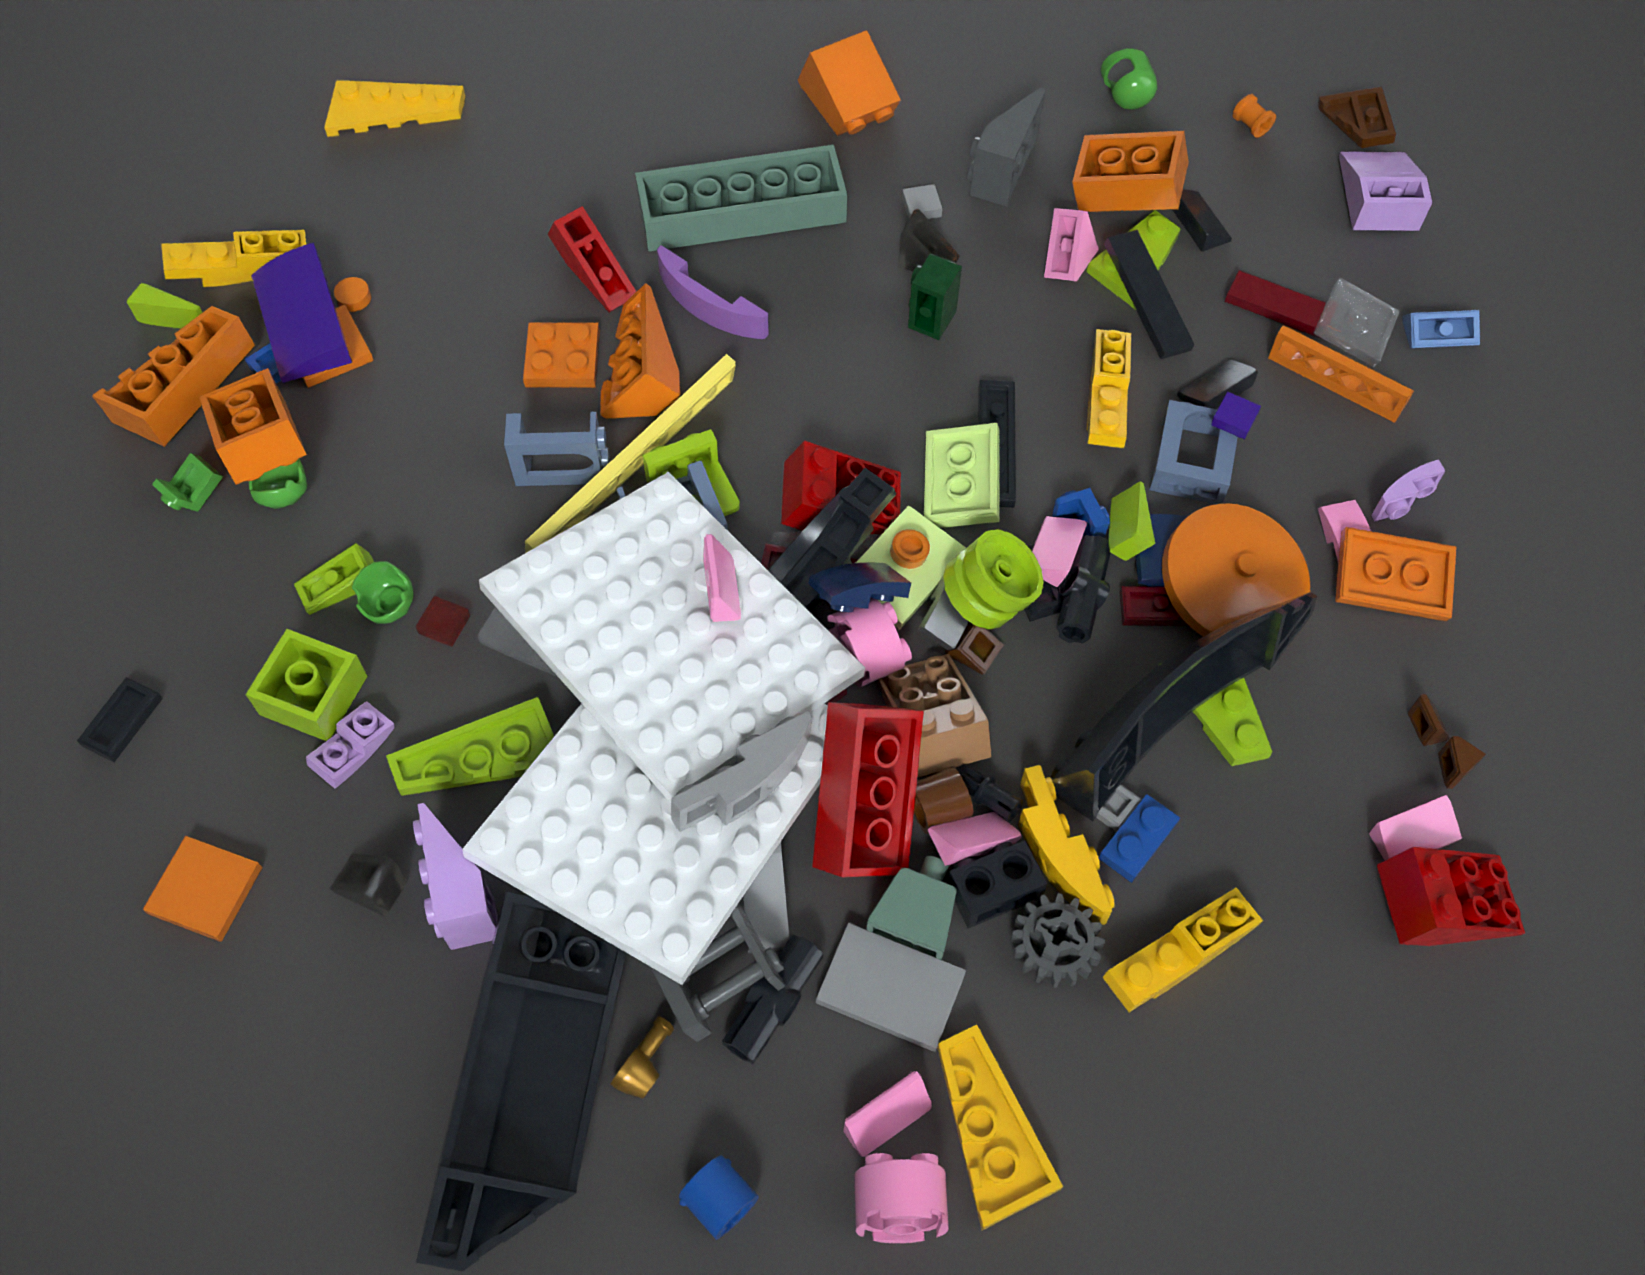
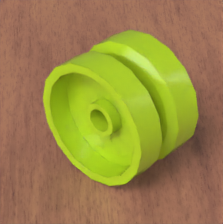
[943,529,1044,629]

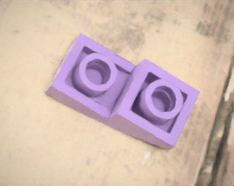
[1371,459,1445,522]
[306,701,394,789]

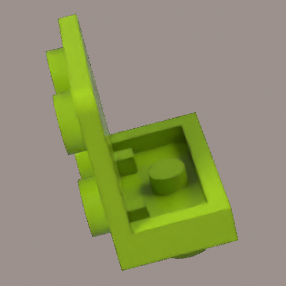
[643,429,740,516]

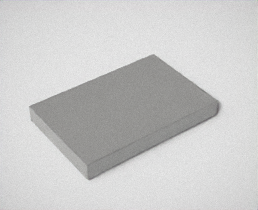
[816,923,966,1052]

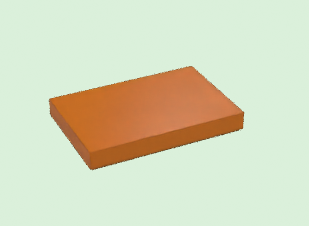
[1335,527,1457,621]

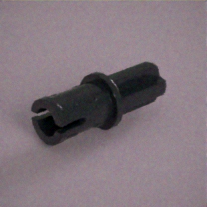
[951,764,1023,822]

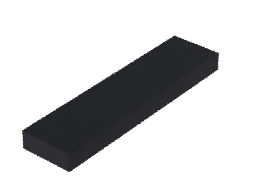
[1104,230,1195,359]
[978,380,1016,508]

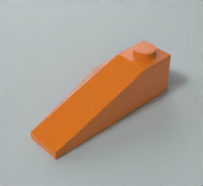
[600,283,680,419]

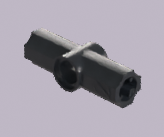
[1056,535,1111,644]
[722,934,823,1064]

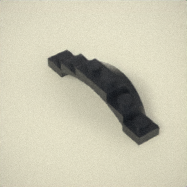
[768,468,896,612]

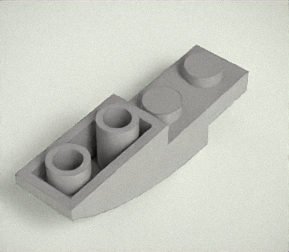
[671,711,812,832]

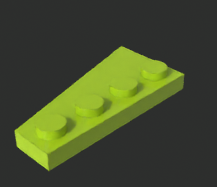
[386,697,554,796]

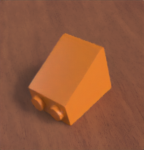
[798,30,901,136]

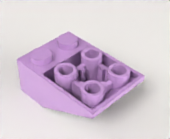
[1339,152,1432,231]
[413,803,498,950]

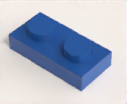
[1099,794,1180,883]

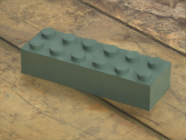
[635,145,847,252]

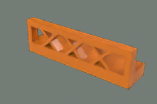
[1268,325,1414,423]

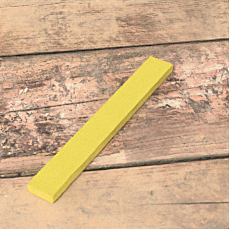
[525,354,736,553]

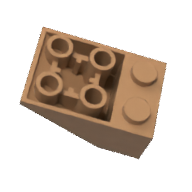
[877,654,991,778]

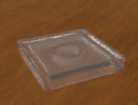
[1314,277,1400,367]

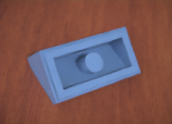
[1403,310,1480,348]

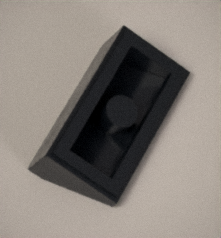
[1172,189,1232,252]
[1177,359,1258,409]

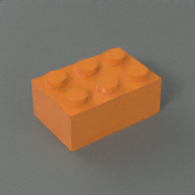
[1072,131,1189,212]
[199,368,307,485]

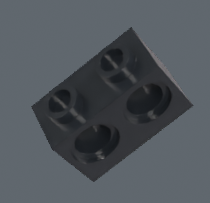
[947,840,1047,929]

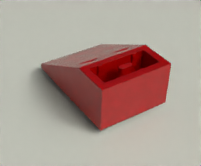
[781,440,901,536]
[1377,847,1525,946]

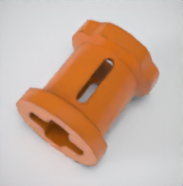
[1233,94,1276,138]

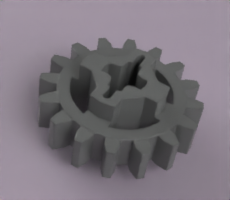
[1011,893,1105,988]

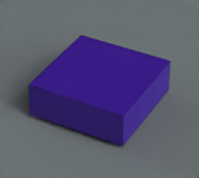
[1211,392,1261,440]

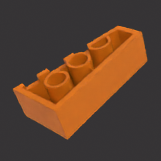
[92,306,255,447]

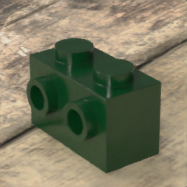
[908,254,962,340]

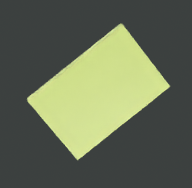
[924,423,999,528]
[856,505,966,629]

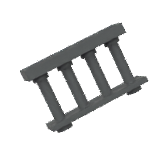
[651,903,785,1042]

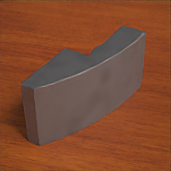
[918,577,968,650]

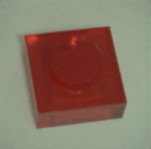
[415,596,470,647]

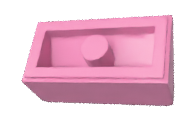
[1032,516,1088,587]
[703,534,741,622]
[1369,795,1462,860]
[928,812,1022,866]
[843,1071,932,1157]

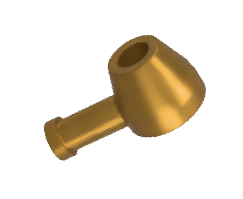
[610,1017,674,1099]

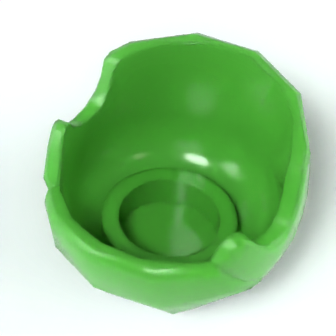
[249,459,307,509]
[352,561,414,624]

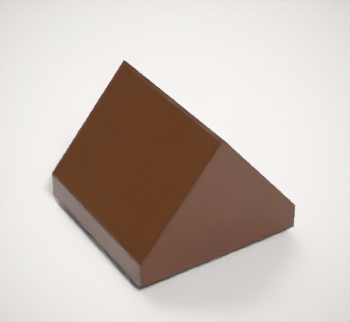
[1438,736,1486,789]

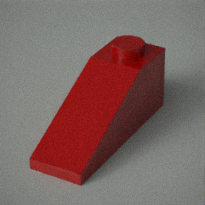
[548,206,637,313]

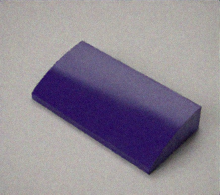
[251,242,352,383]

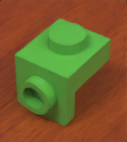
[152,453,223,512]

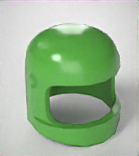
[1101,48,1157,110]

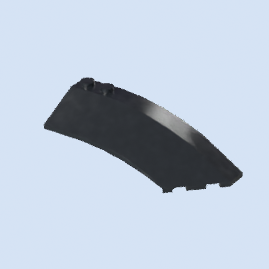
[1051,592,1317,821]
[416,892,626,1271]

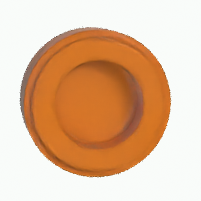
[334,277,371,312]
[890,529,930,569]

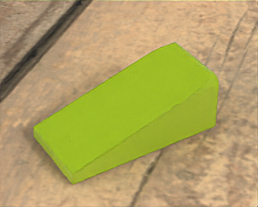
[127,283,203,329]
[1109,481,1155,561]
[294,543,374,615]

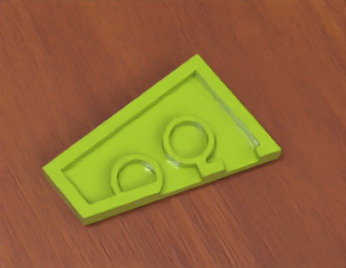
[1087,210,1181,311]
[1158,663,1273,766]

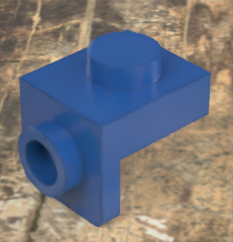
[1052,488,1110,538]

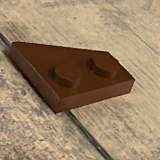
[1318,86,1396,148]

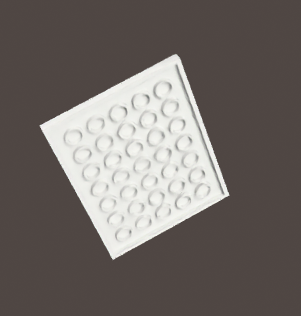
[479,472,865,803]
[462,703,828,985]

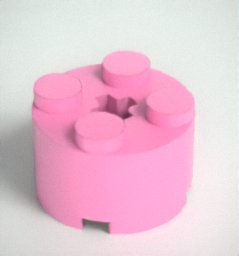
[828,597,912,687]
[854,1153,949,1243]

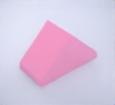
[1044,208,1099,281]

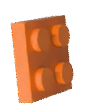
[523,323,600,388]

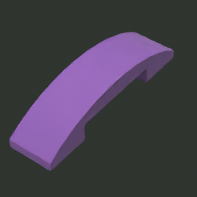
[657,245,769,339]

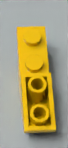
[161,230,307,287]
[1086,329,1131,448]
[1018,765,1114,925]
[1103,888,1263,1012]

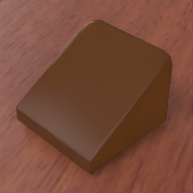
[945,622,1004,675]
[1407,694,1450,746]

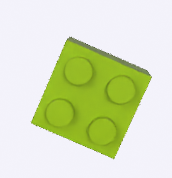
[245,629,368,741]

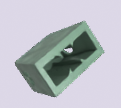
[867,856,957,960]

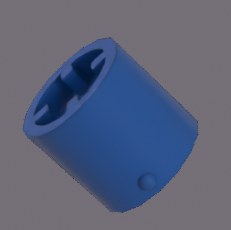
[679,1155,759,1240]

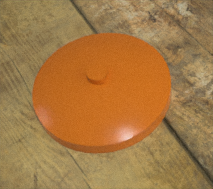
[1162,503,1310,637]

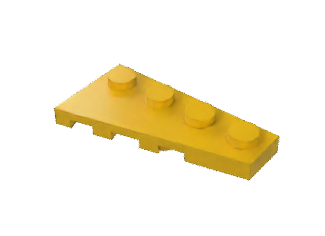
[324,80,465,137]
[937,1025,1063,1230]

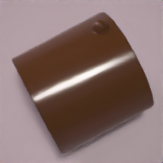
[914,768,973,834]

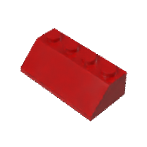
[812,702,924,877]

